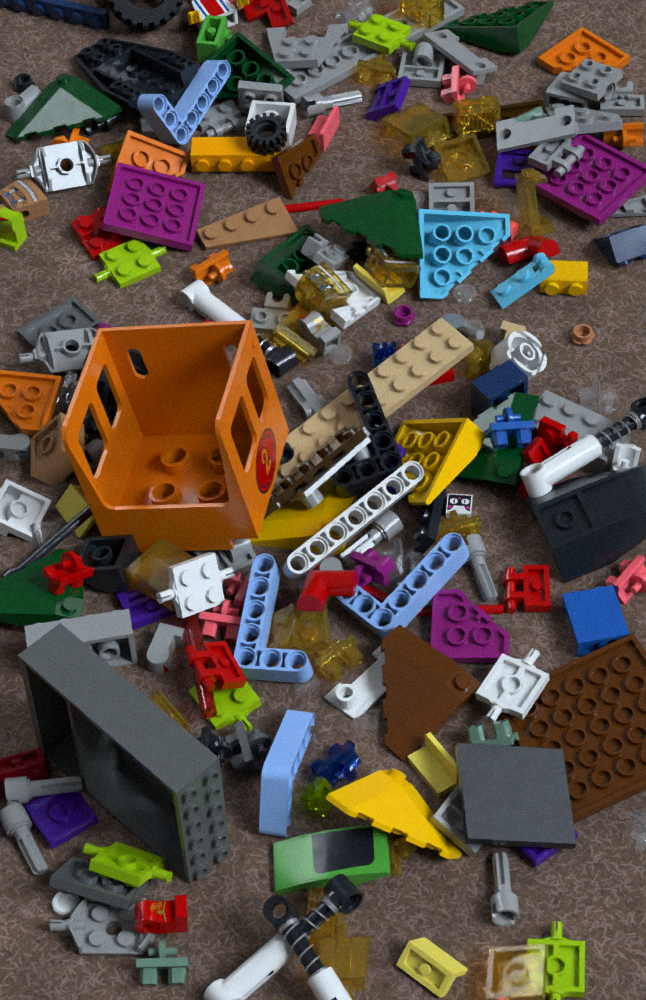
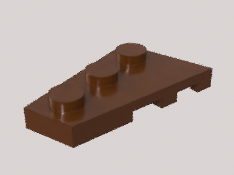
[271,133,322,200]

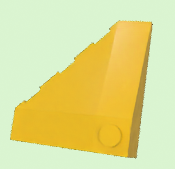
[394,418,485,505]
[250,477,356,555]
[325,768,463,859]

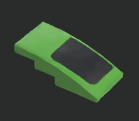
[273,825,390,895]

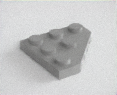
[545,104,623,134]

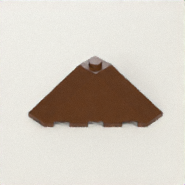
[381,624,481,762]

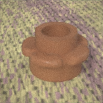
[571,324,595,345]

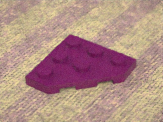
[430,589,510,663]

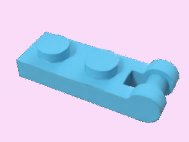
[490,252,555,309]

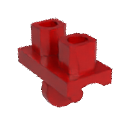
[42,551,94,595]

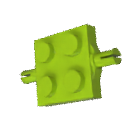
[348,13,415,55]
[93,238,167,289]
[189,664,262,731]
[83,841,173,887]
[526,921,585,1000]

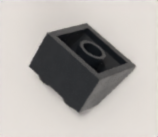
[79,534,142,593]

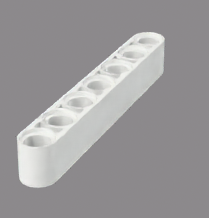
[282,461,424,580]

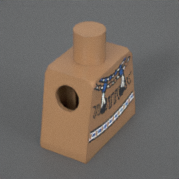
[0,177,50,222]

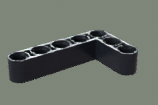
[332,370,403,499]

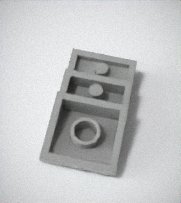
[429,182,475,212]

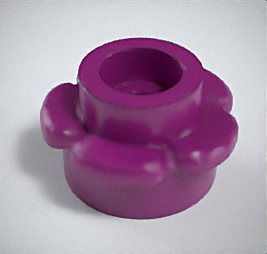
[392,305,415,326]

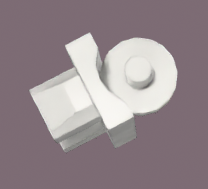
[610,442,641,471]

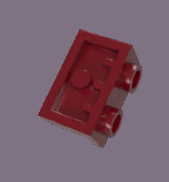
[0,747,49,799]

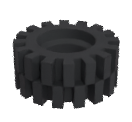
[246,113,287,156]

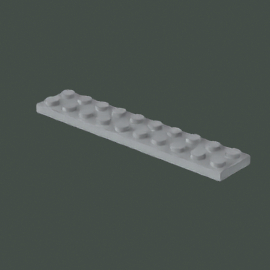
[283,0,465,105]

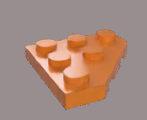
[538,27,630,74]
[106,130,190,194]
[0,370,63,436]

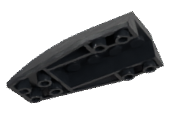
[73,37,198,110]
[524,465,646,583]

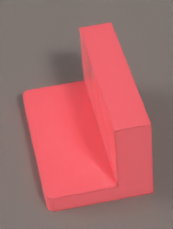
[308,106,340,152]

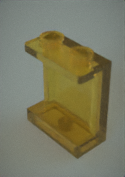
[382,102,451,148]
[515,168,554,236]
[269,293,340,367]

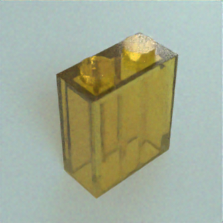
[125,537,194,612]

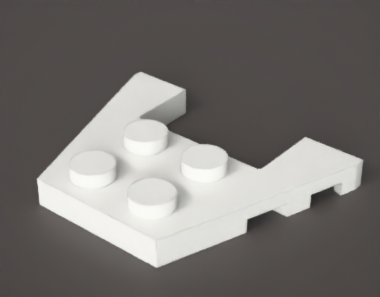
[285,270,382,329]

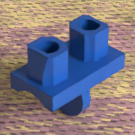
[484,407,535,449]

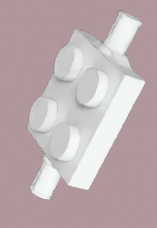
[156,552,235,618]
[476,648,550,724]

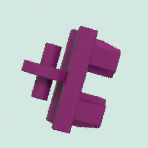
[348,548,396,587]

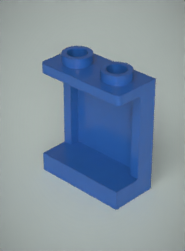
[562,585,630,657]

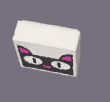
[446,493,473,519]

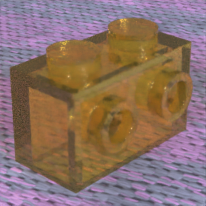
[399,0,445,29]

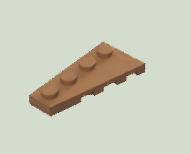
[196,197,298,251]

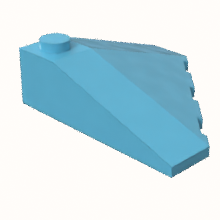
[415,209,510,300]

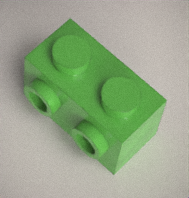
[196,15,231,63]

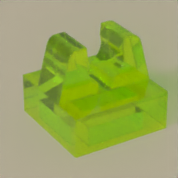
[300,777,334,817]

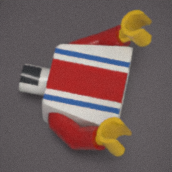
[186,0,250,32]

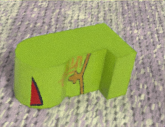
[0,207,27,252]

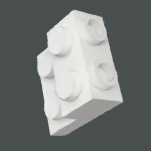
[0,479,51,543]

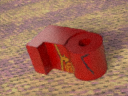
[134,895,188,934]

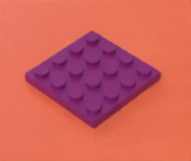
[526,134,646,226]
[101,162,205,252]

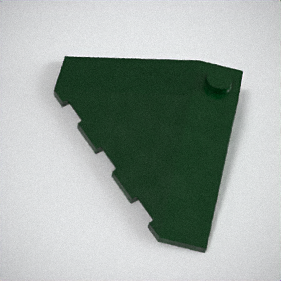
[440,0,554,55]
[194,31,295,101]
[5,73,122,142]
[318,188,423,259]
[250,224,339,317]
[454,392,540,491]
[0,548,83,627]

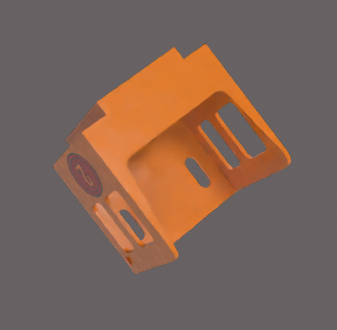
[61,320,289,552]

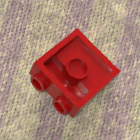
[71,206,134,261]

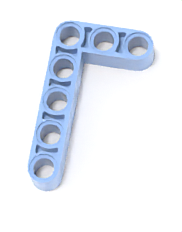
[137,60,231,145]
[336,533,469,639]
[234,553,313,683]
[259,709,315,838]

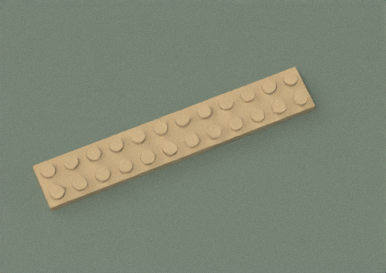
[272,317,474,491]

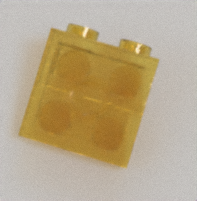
[432,133,491,183]
[269,604,329,655]
[482,944,548,1000]

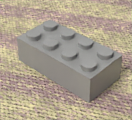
[531,390,631,474]
[24,609,138,667]

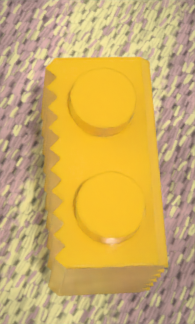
[540,260,588,296]

